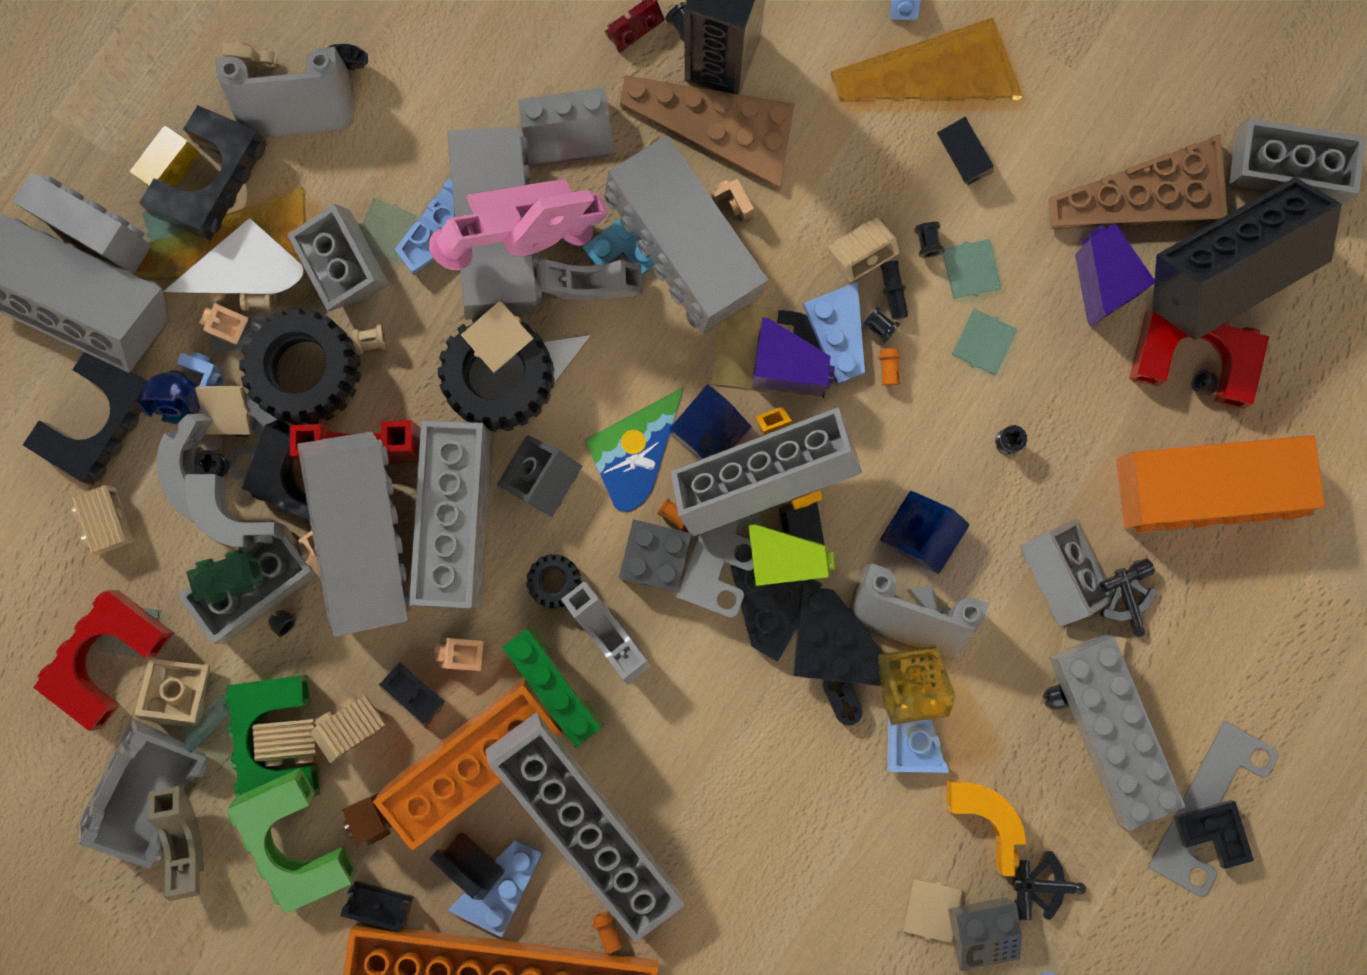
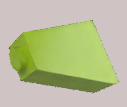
[749,524,836,586]

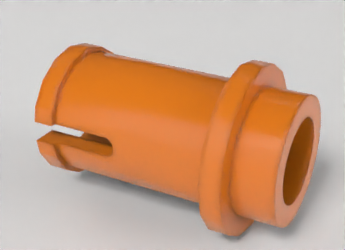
[878,348,901,386]
[657,498,689,532]
[592,911,623,953]

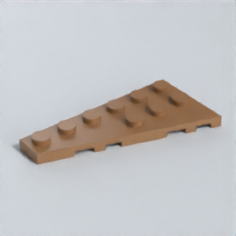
[620,75,795,190]
[1048,134,1227,229]

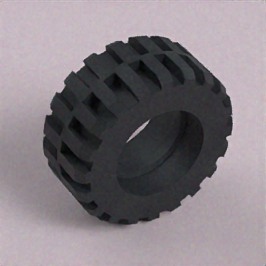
[239,308,361,425]
[438,316,555,432]

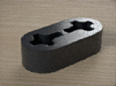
[822,680,863,726]

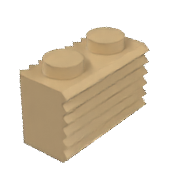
[828,217,899,283]
[72,485,134,555]
[310,695,386,763]
[253,718,322,766]

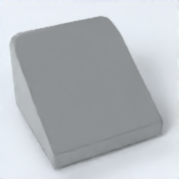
[907,585,938,612]

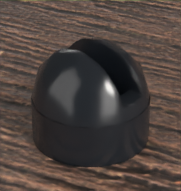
[1191,370,1219,395]
[268,610,296,637]
[1043,684,1068,710]

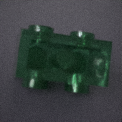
[186,549,264,605]

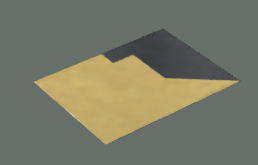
[712,305,825,399]

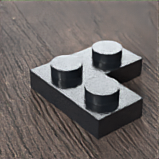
[1174,800,1254,869]

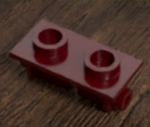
[604,0,665,53]

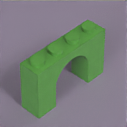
[227,768,357,914]

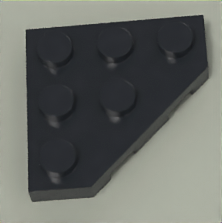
[730,544,822,662]
[792,586,887,687]

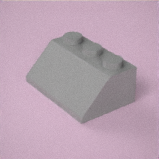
[518,87,615,167]
[287,204,390,311]
[1020,519,1113,627]

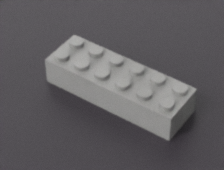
[671,407,862,536]
[1049,634,1186,831]

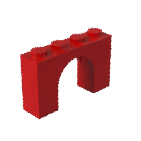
[1129,307,1270,409]
[290,420,421,464]
[33,590,174,731]

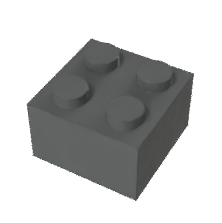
[619,519,692,593]

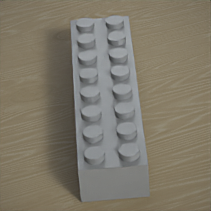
[486,712,685,943]

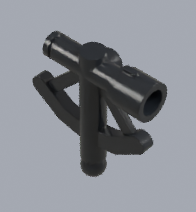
[1099,558,1157,637]
[1012,850,1086,920]

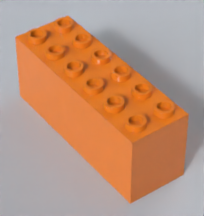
[1116,435,1325,534]
[373,677,562,851]

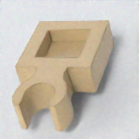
[222,41,278,69]

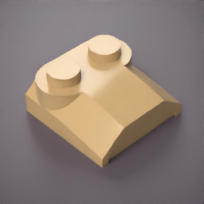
[134,657,210,727]

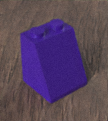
[1075,223,1154,327]
[752,317,835,396]

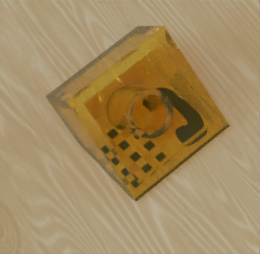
[878,646,956,725]

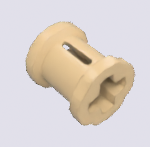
[240,293,277,313]
[352,324,388,356]

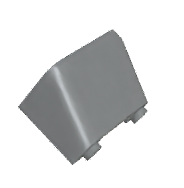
[216,47,354,138]
[849,563,989,657]
[77,719,208,869]

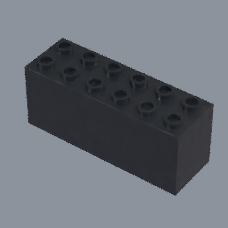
[684,0,765,95]
[1152,177,1342,340]

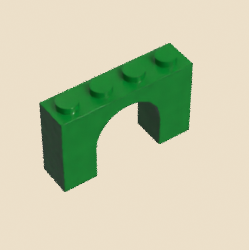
[502,628,605,748]
[225,675,320,797]

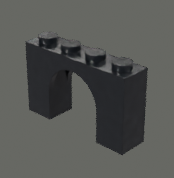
[139,105,267,241]
[23,352,158,485]
[242,420,311,525]

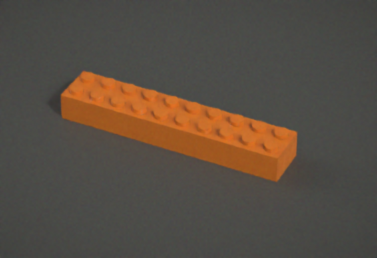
[344,922,659,975]

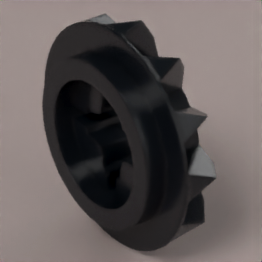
[327,44,368,71]

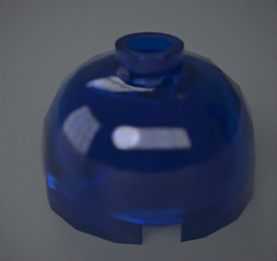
[138,370,200,424]

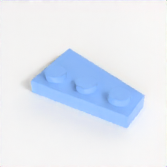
[395,178,455,275]
[803,282,865,385]
[887,680,949,773]
[448,839,543,937]

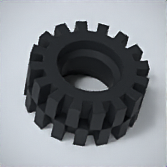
[526,554,582,608]

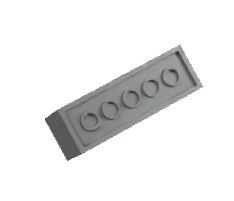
[447,126,542,320]
[604,135,768,334]
[0,214,169,373]
[409,420,492,610]
[297,431,411,637]

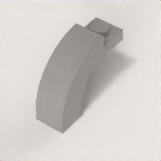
[537,259,642,301]
[157,413,212,522]
[184,474,283,550]
[561,581,652,685]

